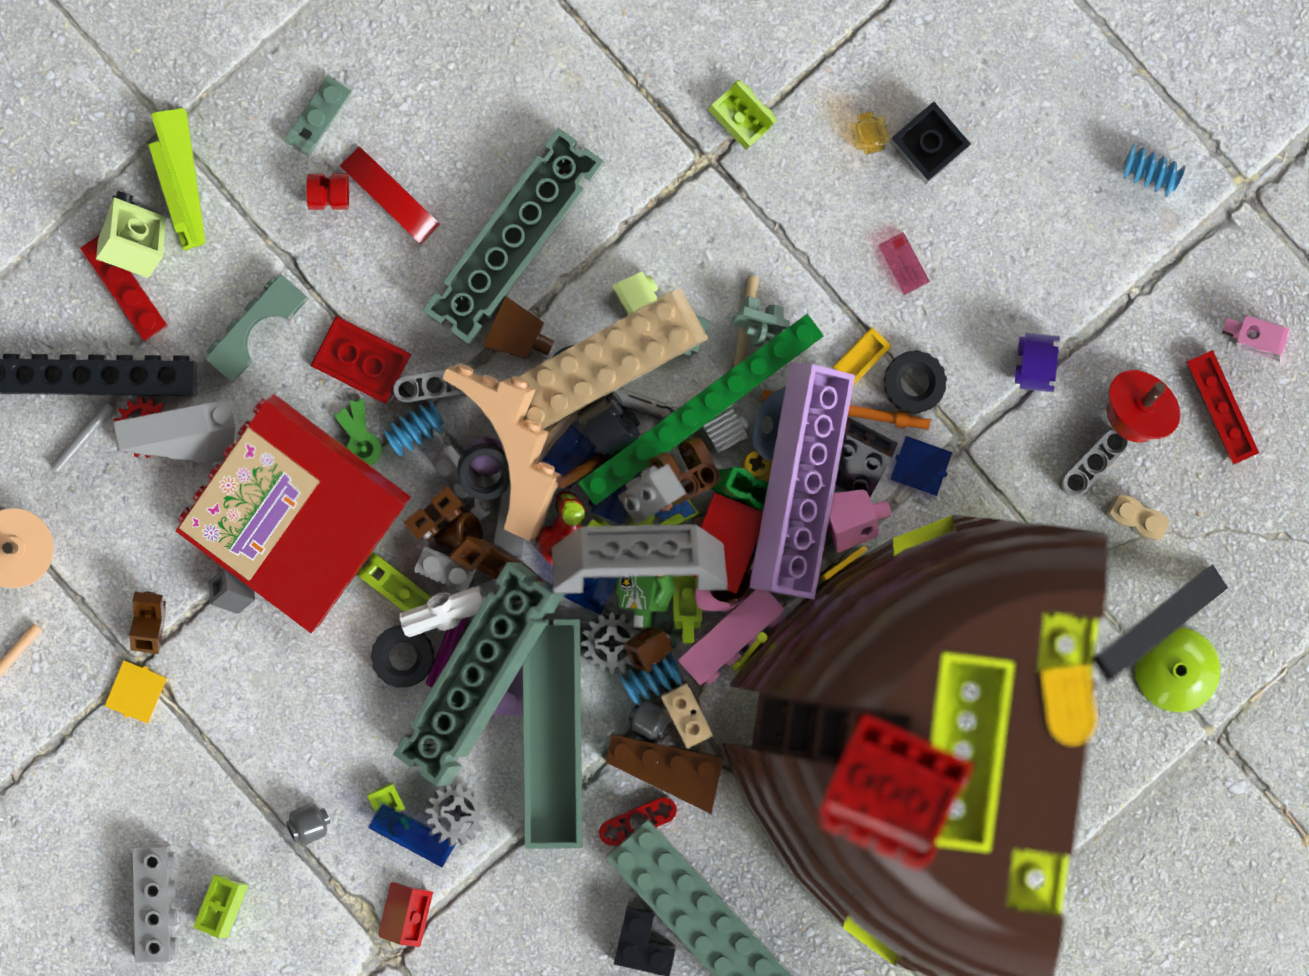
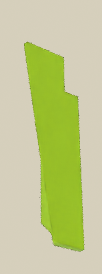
[148,108,206,251]

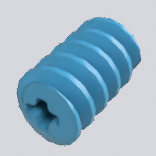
[1122,144,1186,197]
[382,399,445,457]
[619,652,682,705]

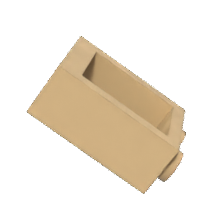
[661,682,713,748]

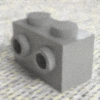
[619,464,686,525]

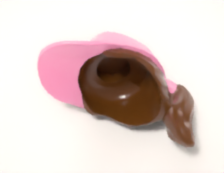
[695,554,755,612]

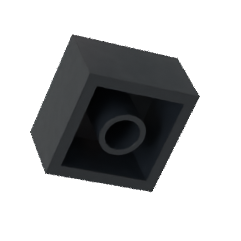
[889,101,971,184]

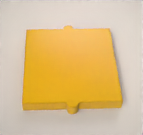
[820,545,868,582]
[105,660,167,724]

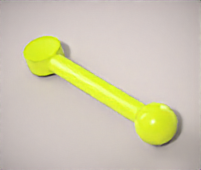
[732,632,767,671]

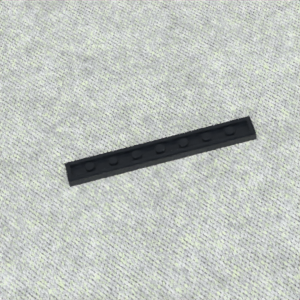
[1092,564,1228,683]

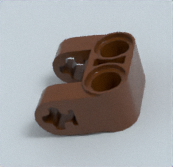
[649,436,720,505]

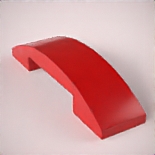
[340,146,440,245]

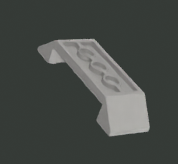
[552,525,727,593]

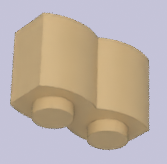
[1106,495,1170,540]

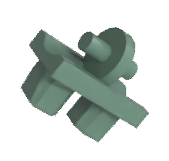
[731,296,790,347]

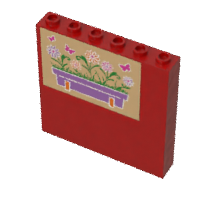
[175,394,411,634]

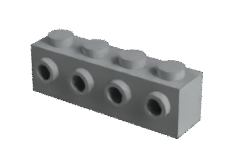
[132,845,178,963]

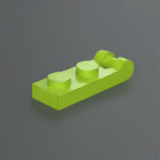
[356,552,432,612]

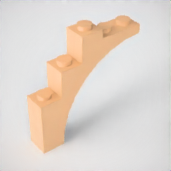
[443,364,562,541]

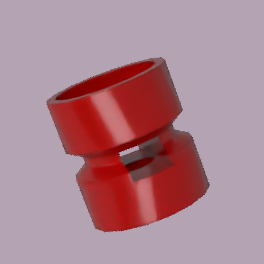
[306,173,349,210]

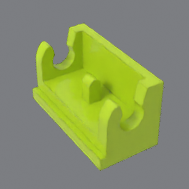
[193,874,249,938]

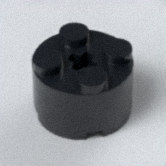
[577,391,640,458]

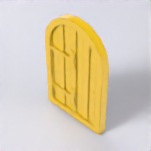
[1041,664,1097,745]

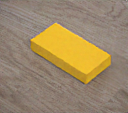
[832,327,892,386]

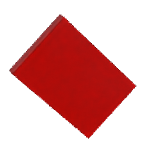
[310,316,412,405]
[690,493,763,594]

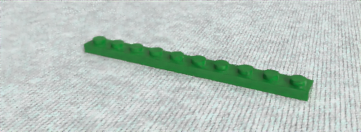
[579,313,824,506]

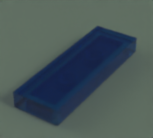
[368,802,456,867]

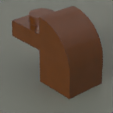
[129,591,166,654]

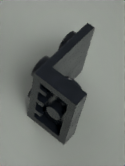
[835,417,898,498]

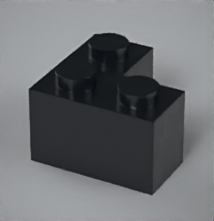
[614,906,676,976]

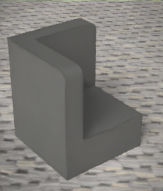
[209,568,255,613]

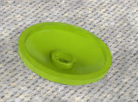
[1135,627,1221,712]

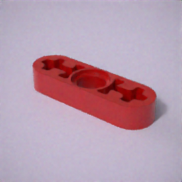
[599,796,677,846]

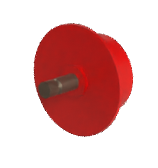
[1106,370,1181,443]

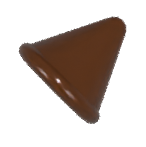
[434,511,483,550]

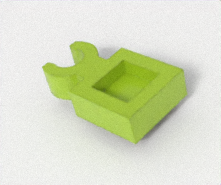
[367,781,409,836]

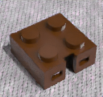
[403,486,465,541]

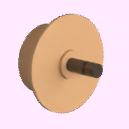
[0,508,54,588]

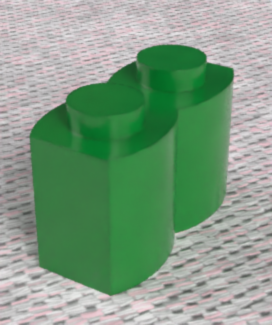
[711,467,769,512]

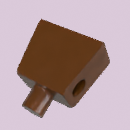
[483,297,555,360]

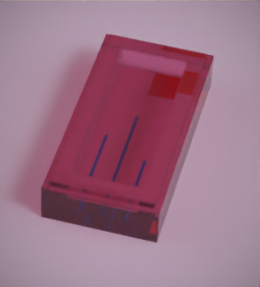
[878,232,930,296]

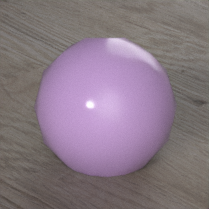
[470,436,505,476]

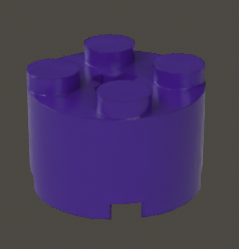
[1015,332,1060,392]

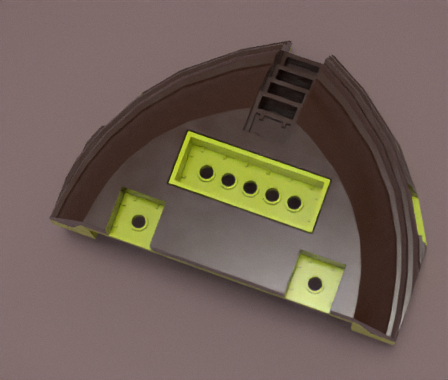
[722,515,1108,976]

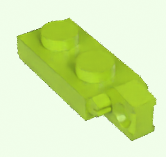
[672,575,702,644]

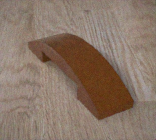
[449,536,545,601]

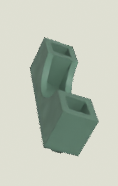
[205,274,309,383]

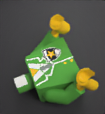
[608,575,676,628]

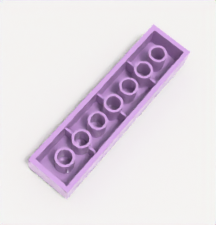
[749,363,855,599]

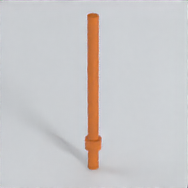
[761,389,931,430]

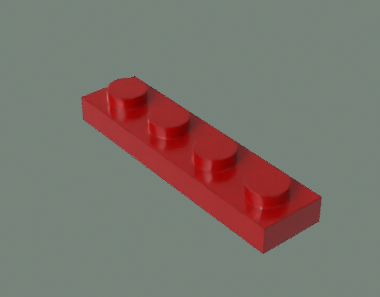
[80,234,169,342]
[1186,350,1259,465]

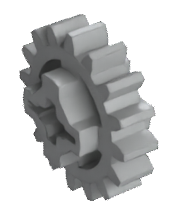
[581,613,641,674]
[424,784,486,846]

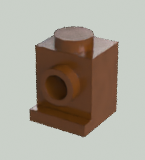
[623,627,672,673]

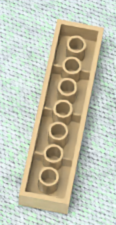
[518,288,708,430]

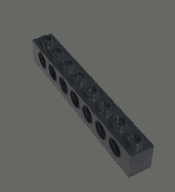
[0,354,197,396]

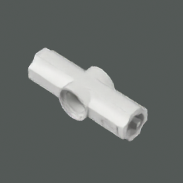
[399,586,486,637]

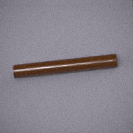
[557,452,611,489]

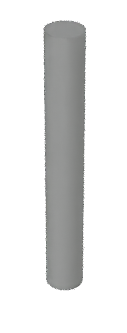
[51,401,115,473]

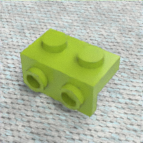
[708,80,777,150]

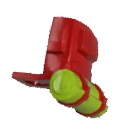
[535,491,584,565]

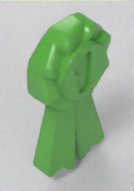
[334,398,382,465]

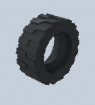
[883,350,947,414]
[371,625,434,688]

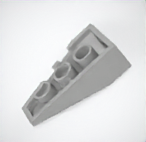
[112,400,235,464]

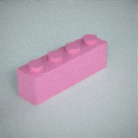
[677,589,785,686]

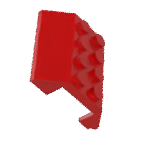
[817,714,974,871]

